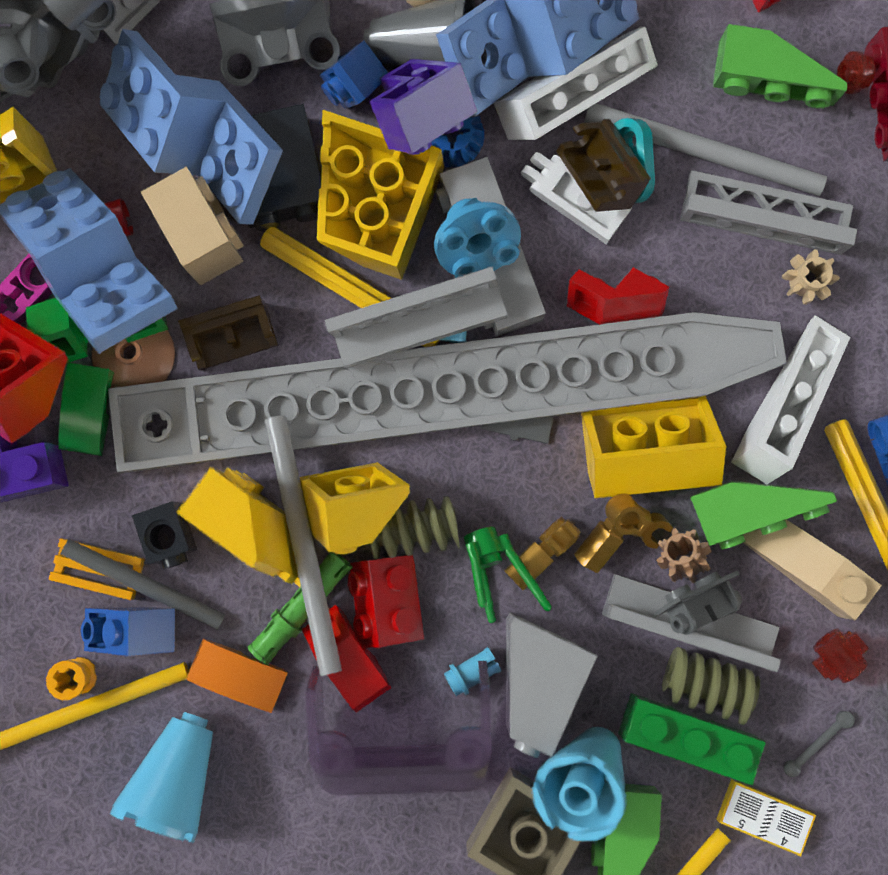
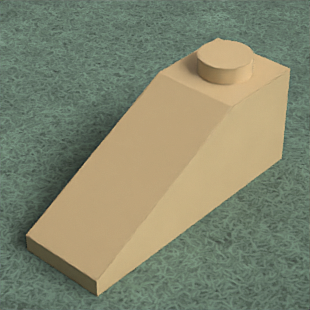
[743,519,882,620]

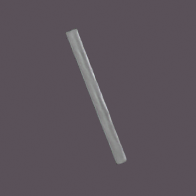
[584,103,827,196]
[265,415,342,676]

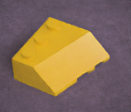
[0,107,57,204]
[317,110,445,280]
[177,467,301,587]

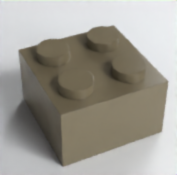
[466,767,581,875]

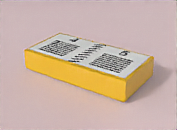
[716,779,816,856]

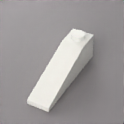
[494,27,658,140]
[731,315,850,484]

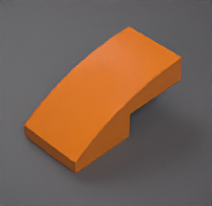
[186,638,288,713]

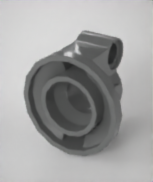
[209,0,341,86]

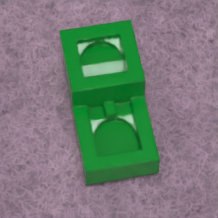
[58,363,114,456]

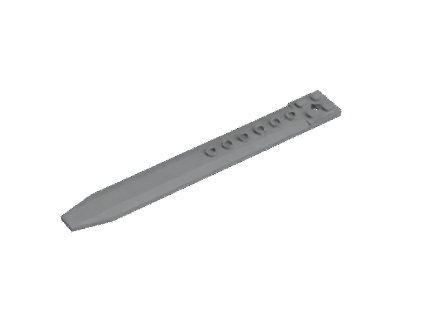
[108,312,787,473]

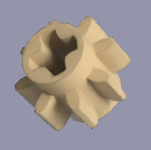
[782,249,840,305]

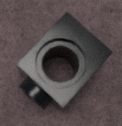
[132,501,197,570]

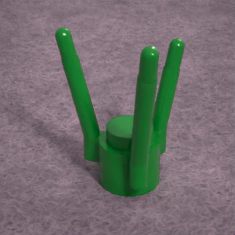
[463,526,552,624]

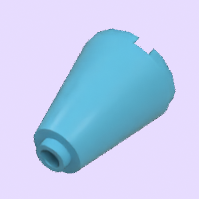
[110,712,213,843]
[532,727,626,841]

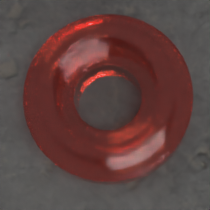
[837,51,875,94]

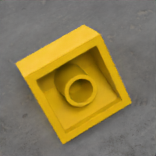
[299,462,410,554]

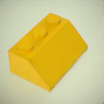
[581,396,726,498]

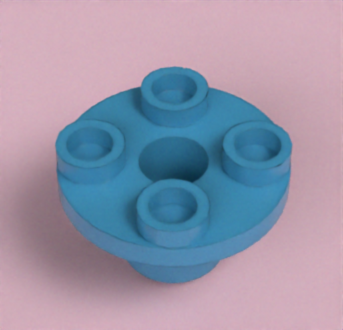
[434,197,521,278]

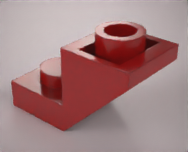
[567,267,669,325]
[302,605,392,713]

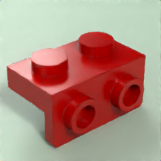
[348,554,424,648]

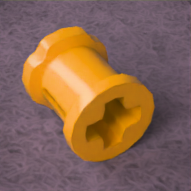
[46,657,97,700]

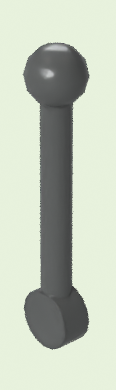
[784,711,855,777]

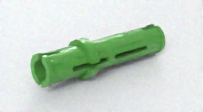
[248,552,353,665]

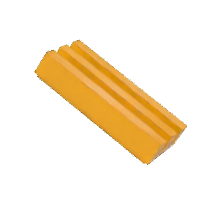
[48,538,145,600]

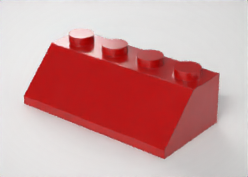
[0,313,68,444]

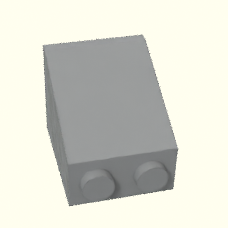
[506,612,597,758]

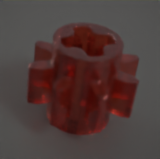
[812,628,869,683]

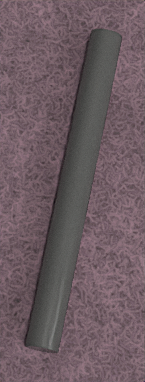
[61,539,225,630]

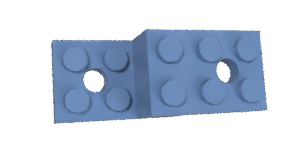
[436,0,639,116]
[100,29,283,224]
[0,168,177,353]

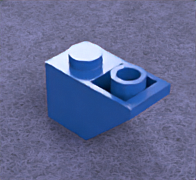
[319,40,388,109]
[81,607,175,656]

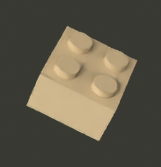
[141,166,244,285]

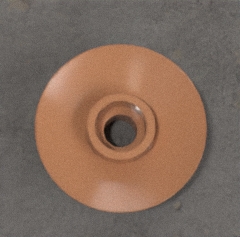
[92,330,175,388]

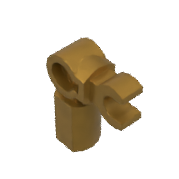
[574,493,673,574]
[504,516,581,591]

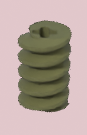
[371,496,460,560]
[662,647,760,725]

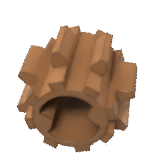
[656,528,712,583]

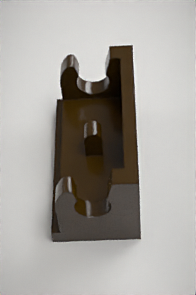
[556,119,651,212]
[178,295,279,371]

